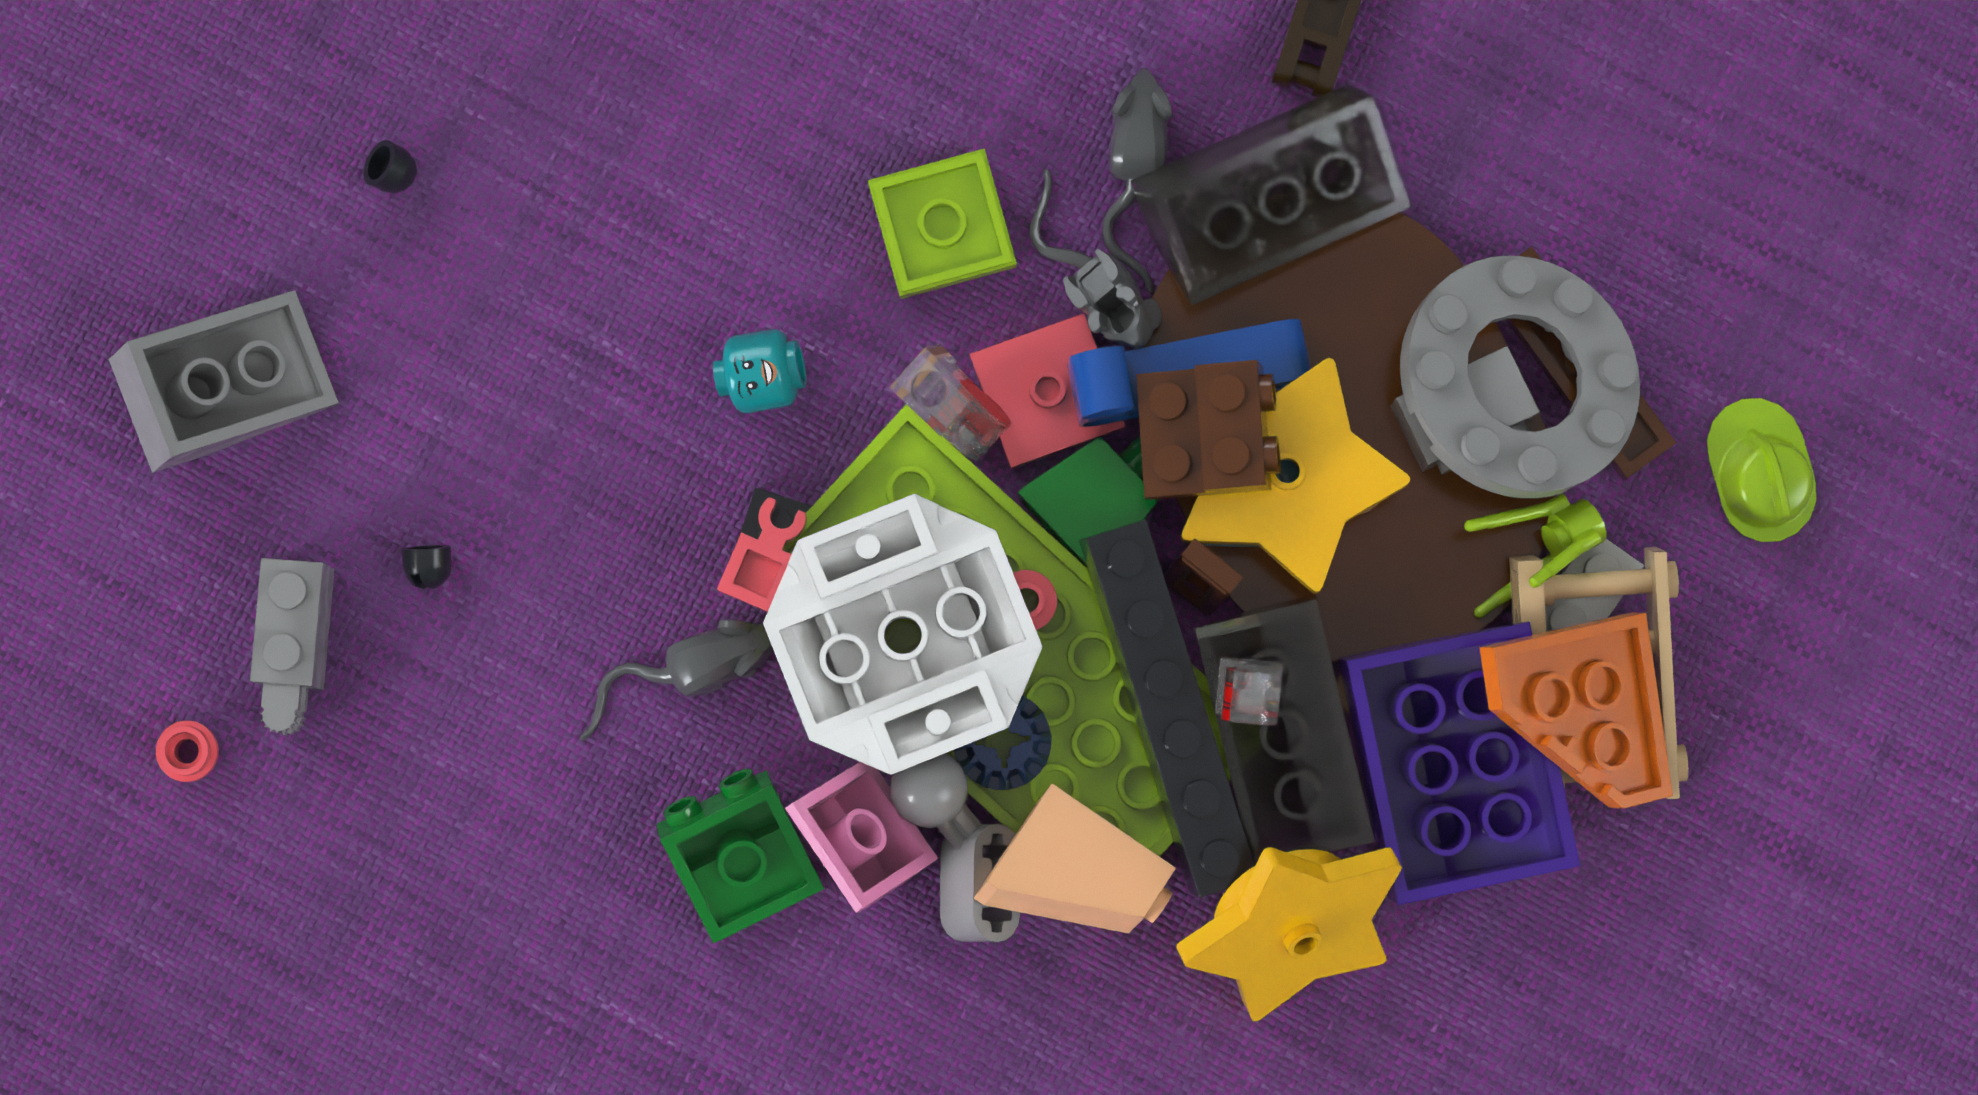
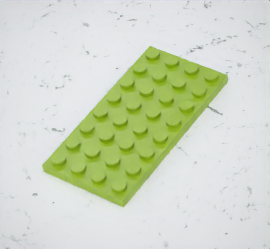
[784,404,1270,857]

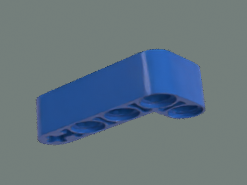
[1067,319,1311,427]

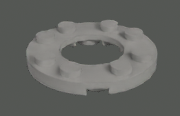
[1400,256,1640,498]

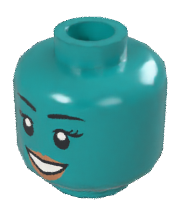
[713,329,807,414]

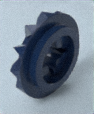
[953,695,1052,790]

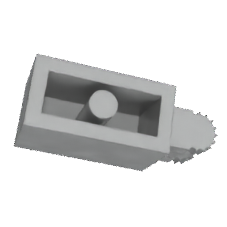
[250,558,335,736]

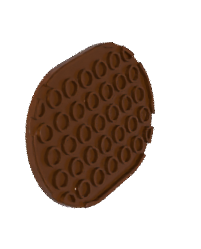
[1142,193,1555,662]

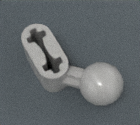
[890,753,1020,942]

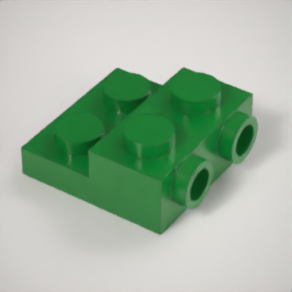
[656,769,824,944]

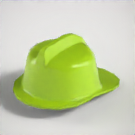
[1707,398,1816,542]

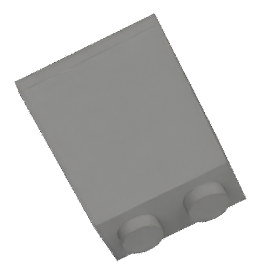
[108,290,339,473]

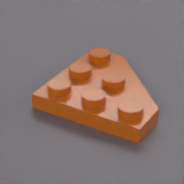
[1479,612,1673,809]

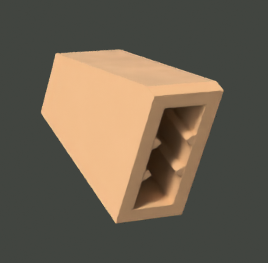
[974,784,1176,934]

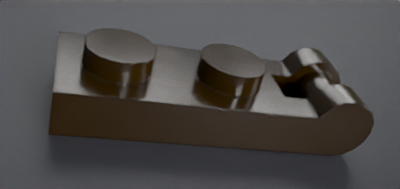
[1271,0,1361,101]

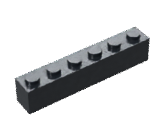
[1079,520,1255,898]

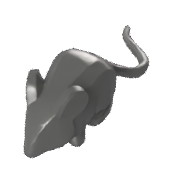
[1102,68,1173,293]
[1030,169,1162,350]
[580,620,773,741]

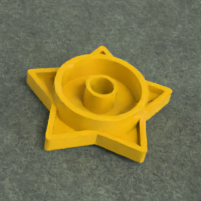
[1181,358,1410,594]
[1176,847,1402,1021]

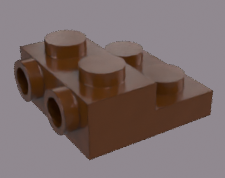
[1136,360,1281,500]

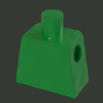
[1018,435,1159,567]

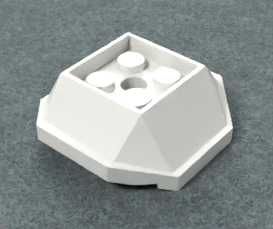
[763,494,1043,775]

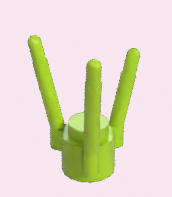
[1464,493,1607,618]

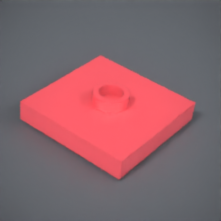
[970,313,1126,470]

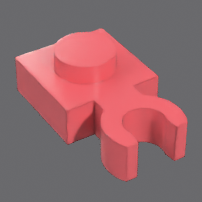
[717,497,807,612]

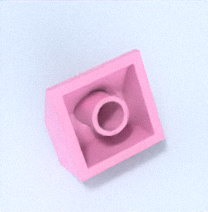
[785,762,938,913]

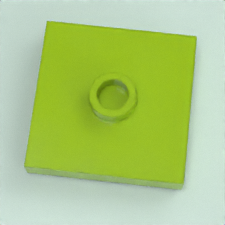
[867,148,1017,299]

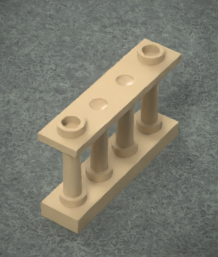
[1509,547,1688,799]

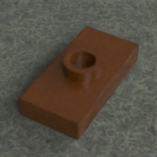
[1164,538,1243,616]

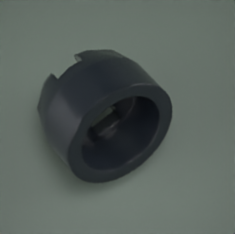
[363,140,417,194]
[402,545,452,589]

